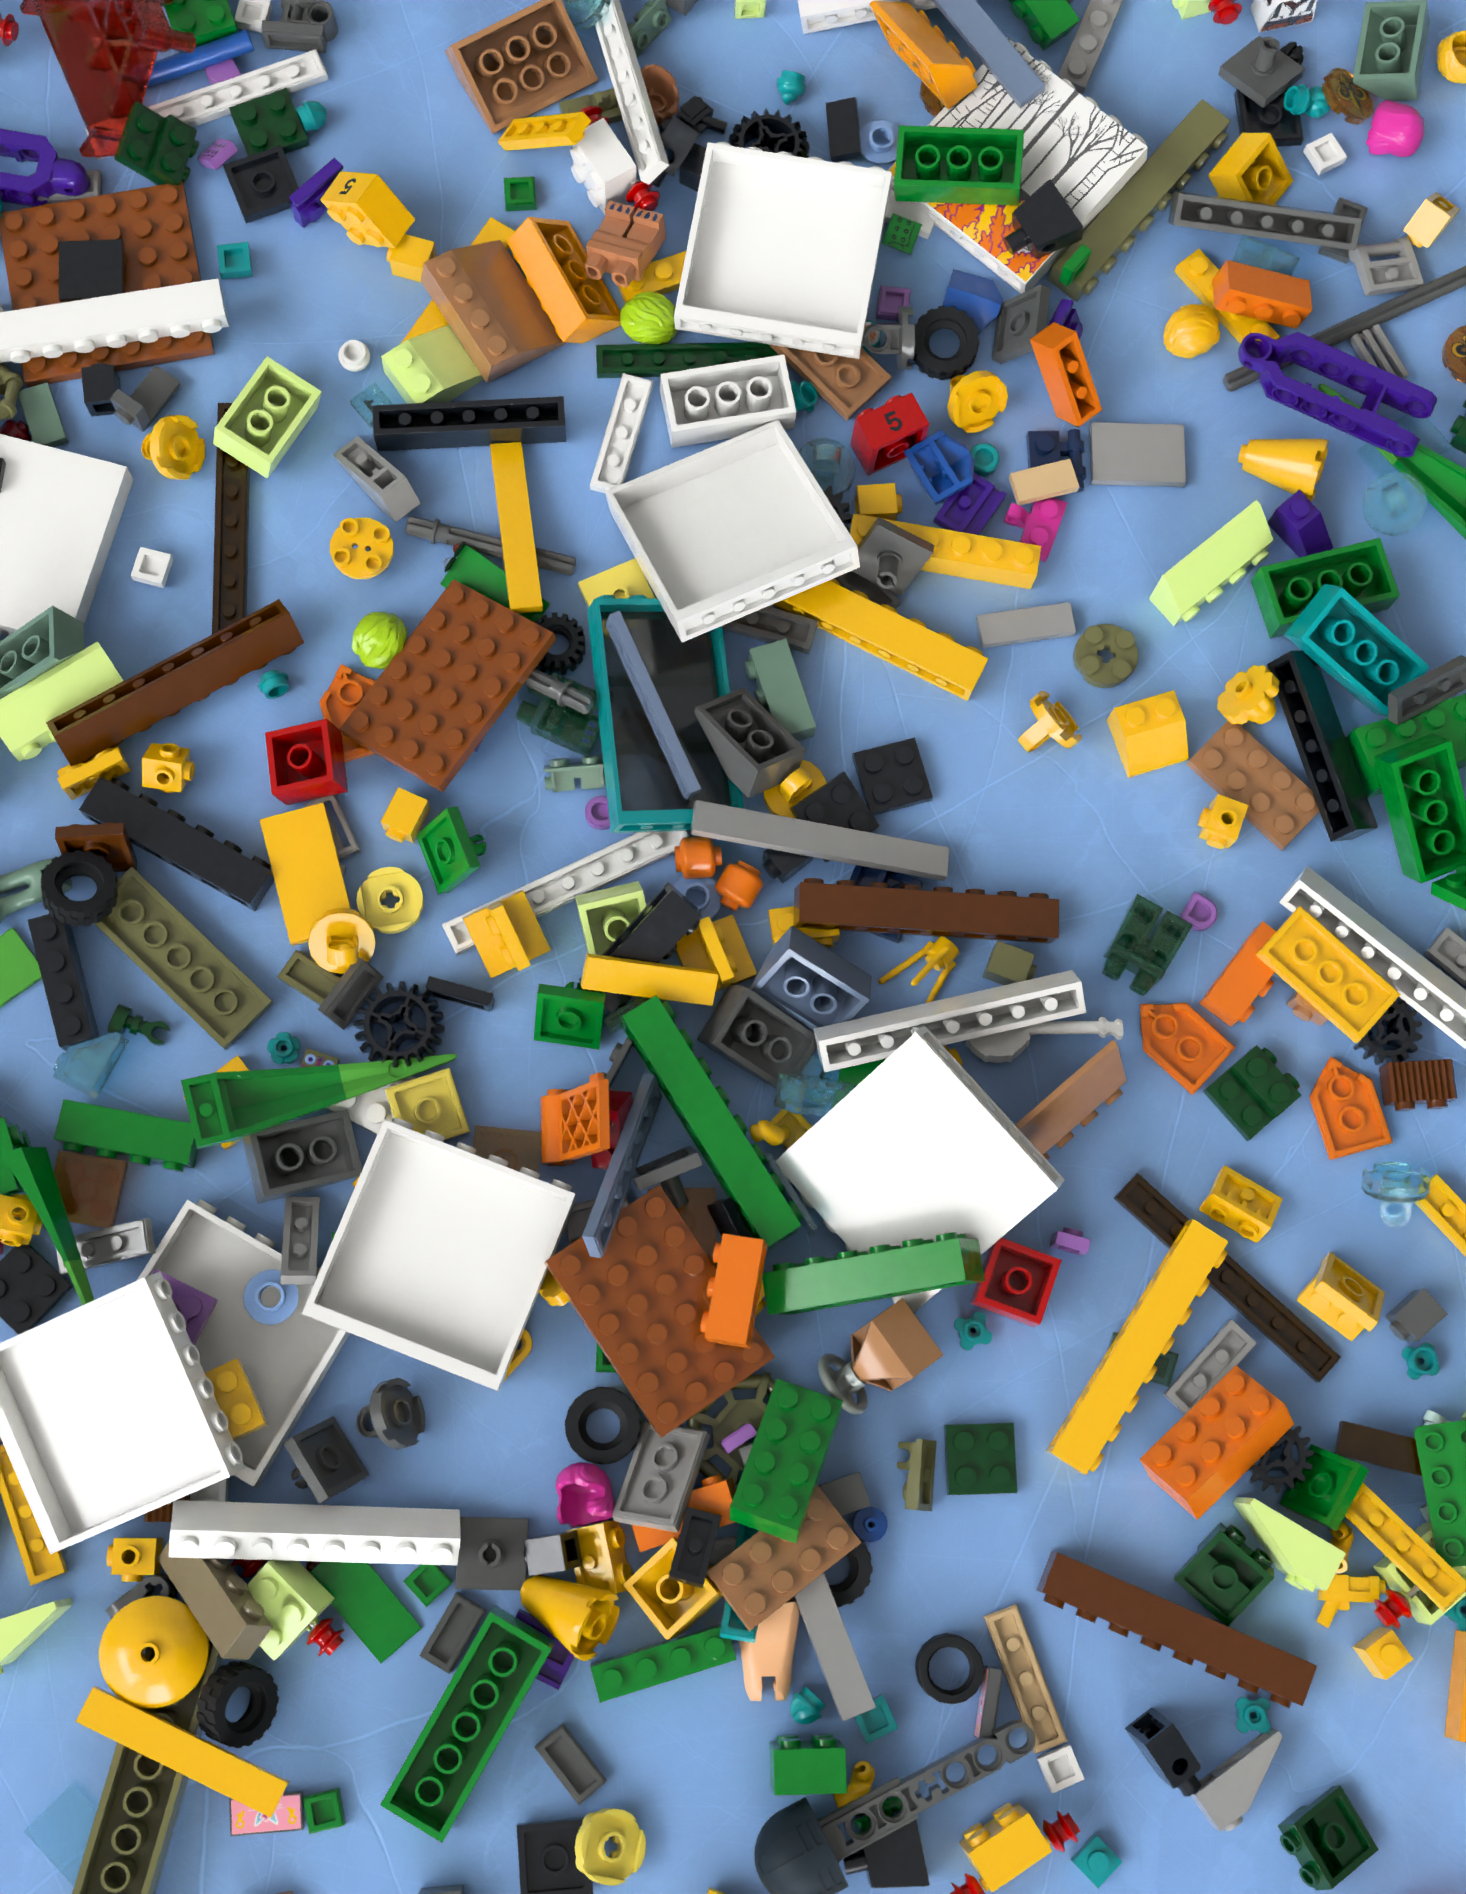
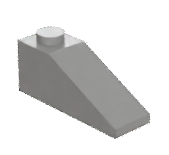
[333,436,420,522]
[1191,1728,1283,1832]

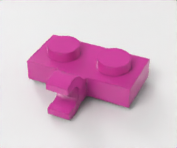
[1003,497,1067,562]

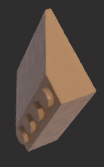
[445,0,598,134]
[421,240,566,383]
[1015,1040,1127,1160]

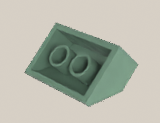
[1353,0,1430,101]
[0,606,84,699]

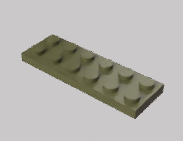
[94,867,274,1050]

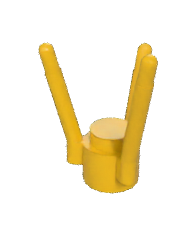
[878,936,960,1003]

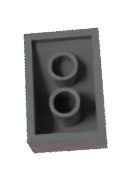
[694,687,806,798]
[697,984,817,1095]
[242,1110,362,1203]

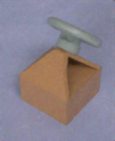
[818,1298,943,1415]

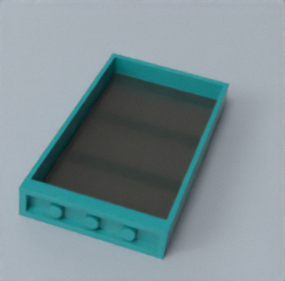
[587,595,744,833]

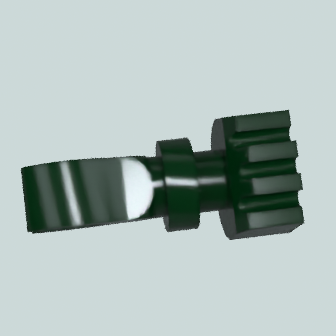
[107,1004,171,1046]

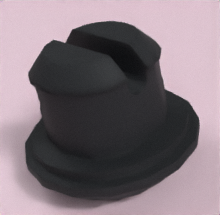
[1280,42,1304,65]

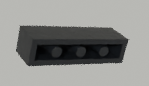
[579,882,702,1013]
[27,914,101,1054]

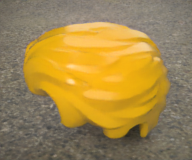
[1436,31,1466,84]
[1163,304,1221,359]

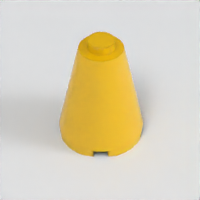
[1238,438,1329,502]
[520,1574,620,1661]

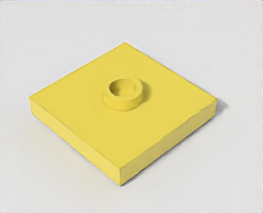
[578,558,655,641]
[384,1068,470,1140]

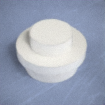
[338,340,370,372]

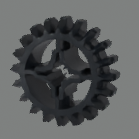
[728,108,810,158]
[354,981,445,1068]

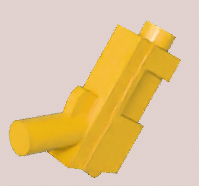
[1316,1574,1386,1628]

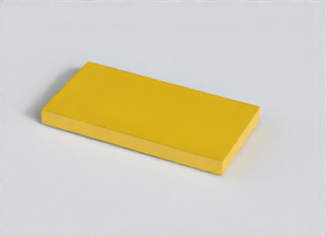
[259,802,352,946]
[1256,906,1401,1043]

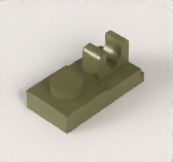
[559,88,623,124]
[897,1439,937,1511]

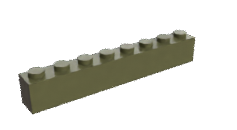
[1048,99,1231,302]

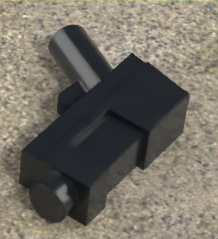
[659,96,728,136]

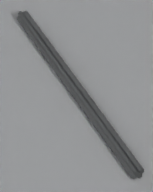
[1223,266,1466,392]

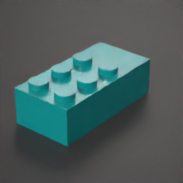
[1284,584,1430,717]

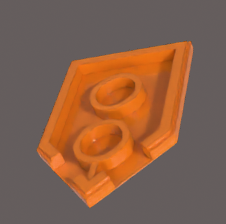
[319,664,376,762]
[1140,1003,1236,1095]
[1309,1057,1393,1160]

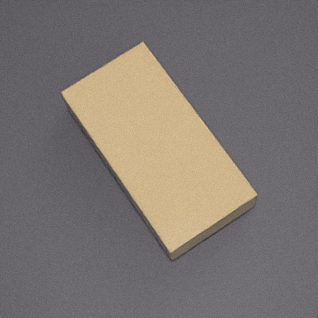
[1009,459,1079,505]

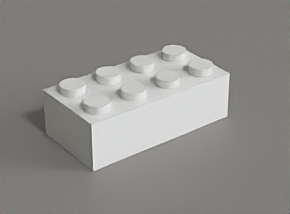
[660,354,796,448]

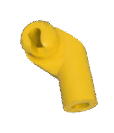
[750,1120,791,1146]
[833,1761,875,1809]

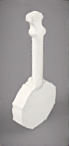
[965,1017,1123,1063]

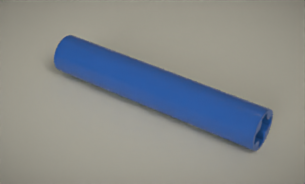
[131,29,255,91]

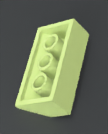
[1149,500,1274,626]
[0,641,124,762]

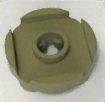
[1073,624,1138,688]

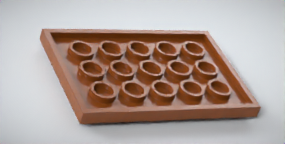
[340,579,556,792]
[544,1185,775,1438]

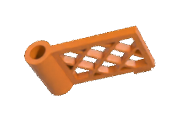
[540,1073,610,1166]

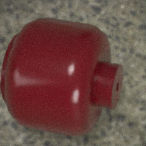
[0,419,32,442]

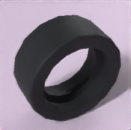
[915,1633,984,1704]

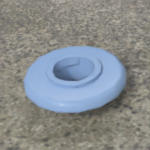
[860,120,899,164]
[673,877,721,920]
[243,1269,299,1325]

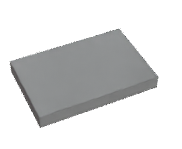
[1090,422,1186,487]
[611,1421,710,1533]

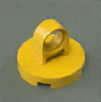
[947,370,1008,433]
[141,415,205,480]
[1018,690,1082,753]
[763,760,826,819]
[308,908,376,974]

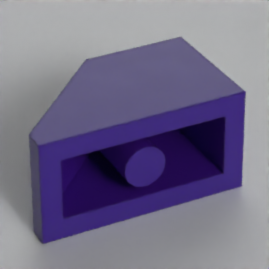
[1267,490,1333,557]

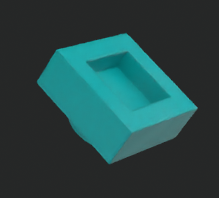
[217,242,253,279]
[854,1694,899,1744]
[1070,1833,1122,1888]

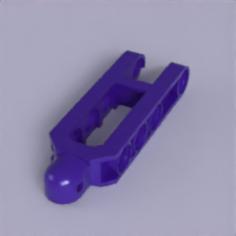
[0,129,90,207]
[1237,332,1437,457]

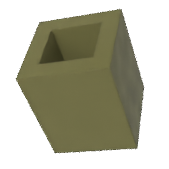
[982,941,1037,985]

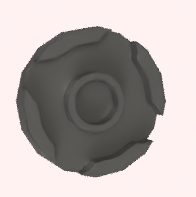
[863,306,915,370]
[356,1378,425,1450]

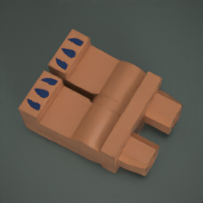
[585,201,666,288]

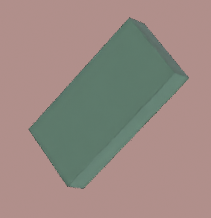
[18,382,68,447]

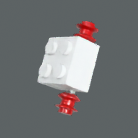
[570,106,660,216]

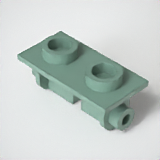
[627,0,672,58]
[544,755,606,793]

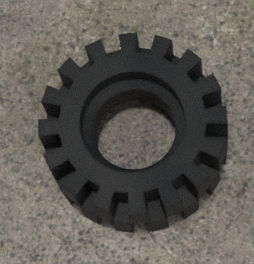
[534,612,586,676]

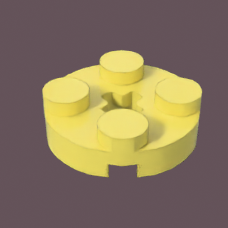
[356,867,424,934]
[575,1808,646,1886]

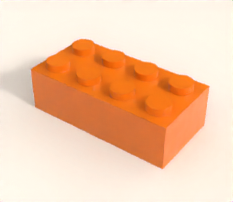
[1139,1365,1294,1520]

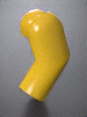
[1330,1521,1354,1573]

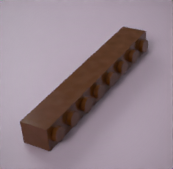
[46,599,304,767]
[793,878,1059,944]
[1037,1551,1317,1708]

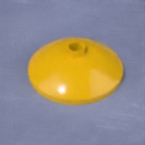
[99,1596,209,1709]

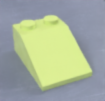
[381,325,484,404]
[574,881,646,955]
[1233,1497,1346,1592]
[0,1598,73,1674]

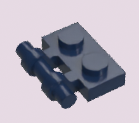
[1026,429,1086,492]

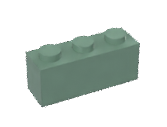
[745,639,816,741]

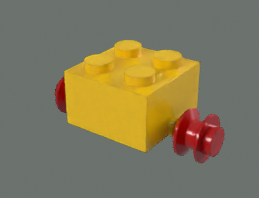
[950,1802,1080,1894]

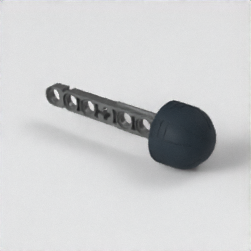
[754,1720,1036,1894]

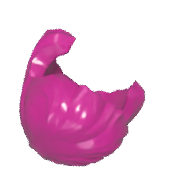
[1366,100,1424,157]
[555,1462,616,1528]

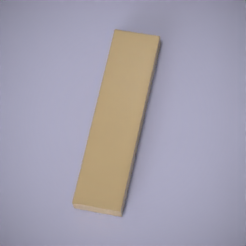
[983,1604,1067,1754]

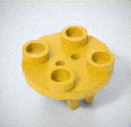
[330,518,394,579]

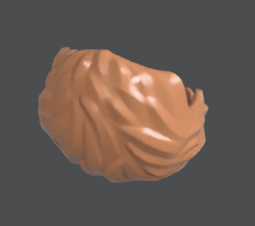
[640,63,679,126]

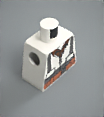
[1250,0,1317,33]

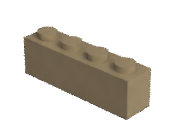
[157,1540,273,1660]

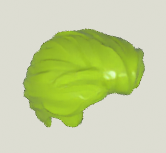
[620,292,678,344]
[352,611,408,669]

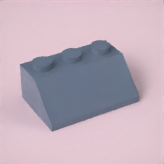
[750,926,872,1031]

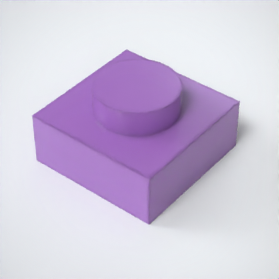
[1049,1227,1091,1256]

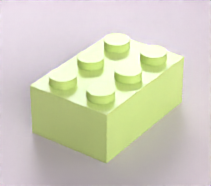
[213,356,322,479]

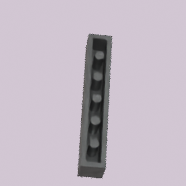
[1168,191,1362,251]

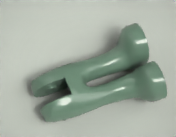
[0,858,72,923]

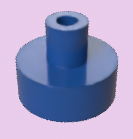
[852,1506,888,1542]

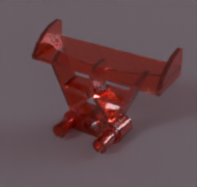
[20,0,196,158]

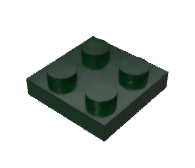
[229,88,310,156]
[944,1423,1017,1495]

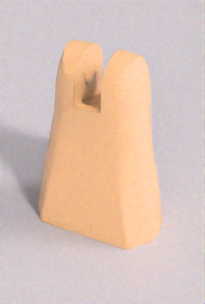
[739,1598,800,1701]

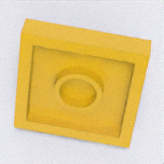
[462,890,551,978]
[676,914,757,993]
[1296,1252,1385,1342]

